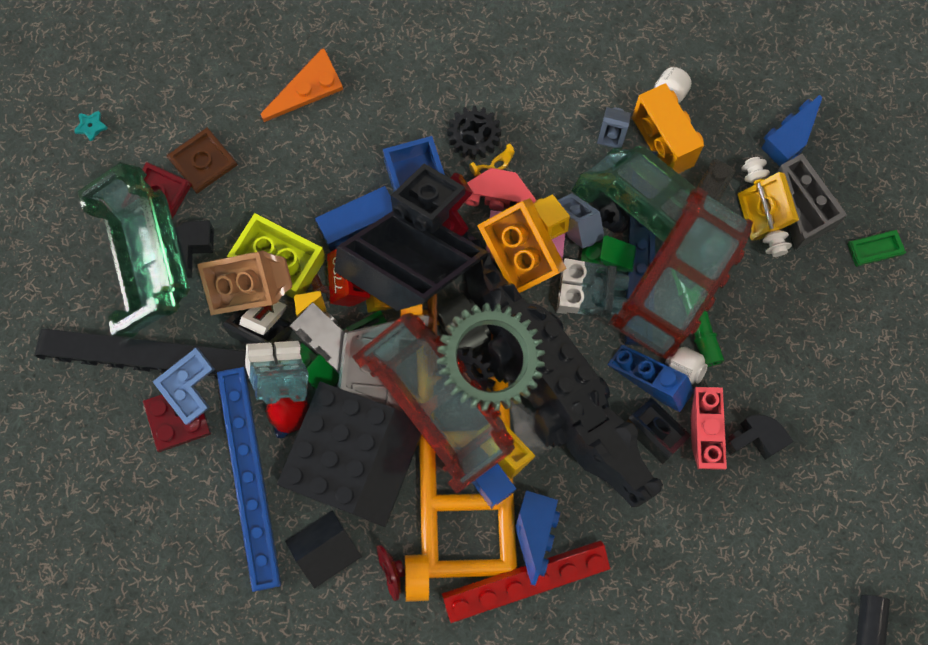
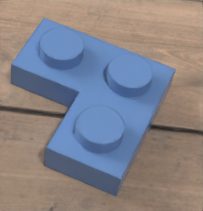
[153,348,215,425]

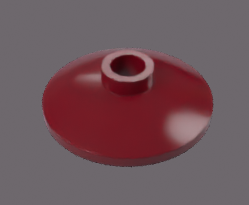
[377,545,405,601]

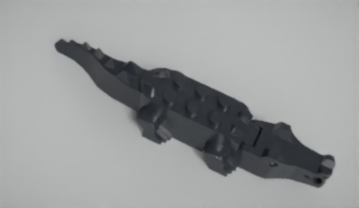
[462,230,663,507]

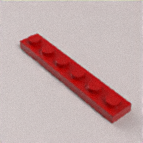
[442,540,610,623]

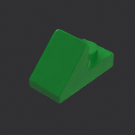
[581,236,636,272]
[299,343,339,389]

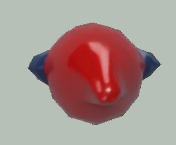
[265,386,309,438]

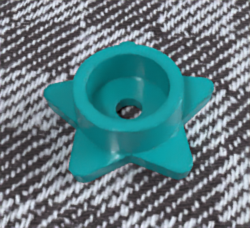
[74,111,107,141]

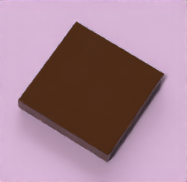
[166,127,237,194]

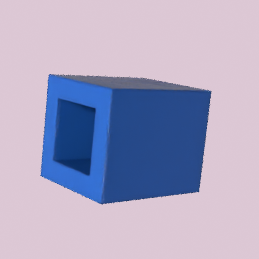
[472,462,516,509]

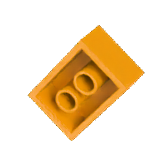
[632,83,704,178]
[477,198,567,293]

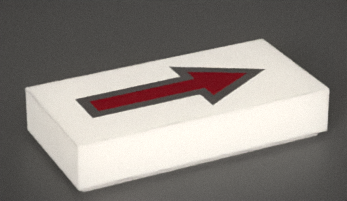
[239,302,287,335]

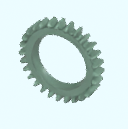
[437,303,545,412]

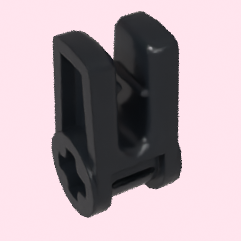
[589,183,629,233]

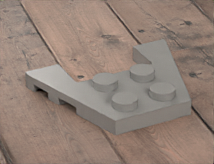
[338,315,429,418]

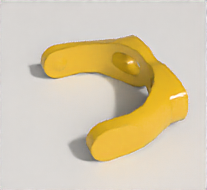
[469,143,515,177]

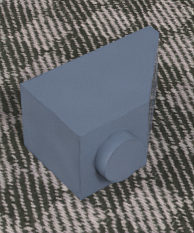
[597,107,631,149]
[558,193,604,248]

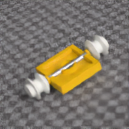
[737,157,799,257]

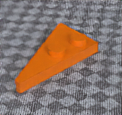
[261,49,343,122]

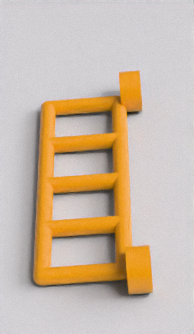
[400,304,517,602]

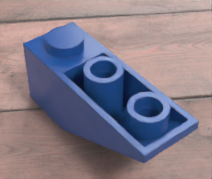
[761,95,822,166]
[607,345,694,412]
[515,491,560,585]

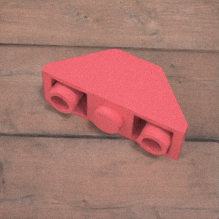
[464,168,537,211]
[691,387,727,470]

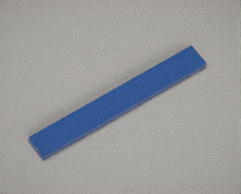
[217,367,281,592]

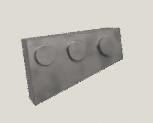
[776,154,847,250]
[290,302,349,374]

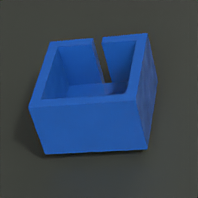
[383,136,445,192]

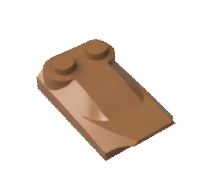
[197,251,292,315]

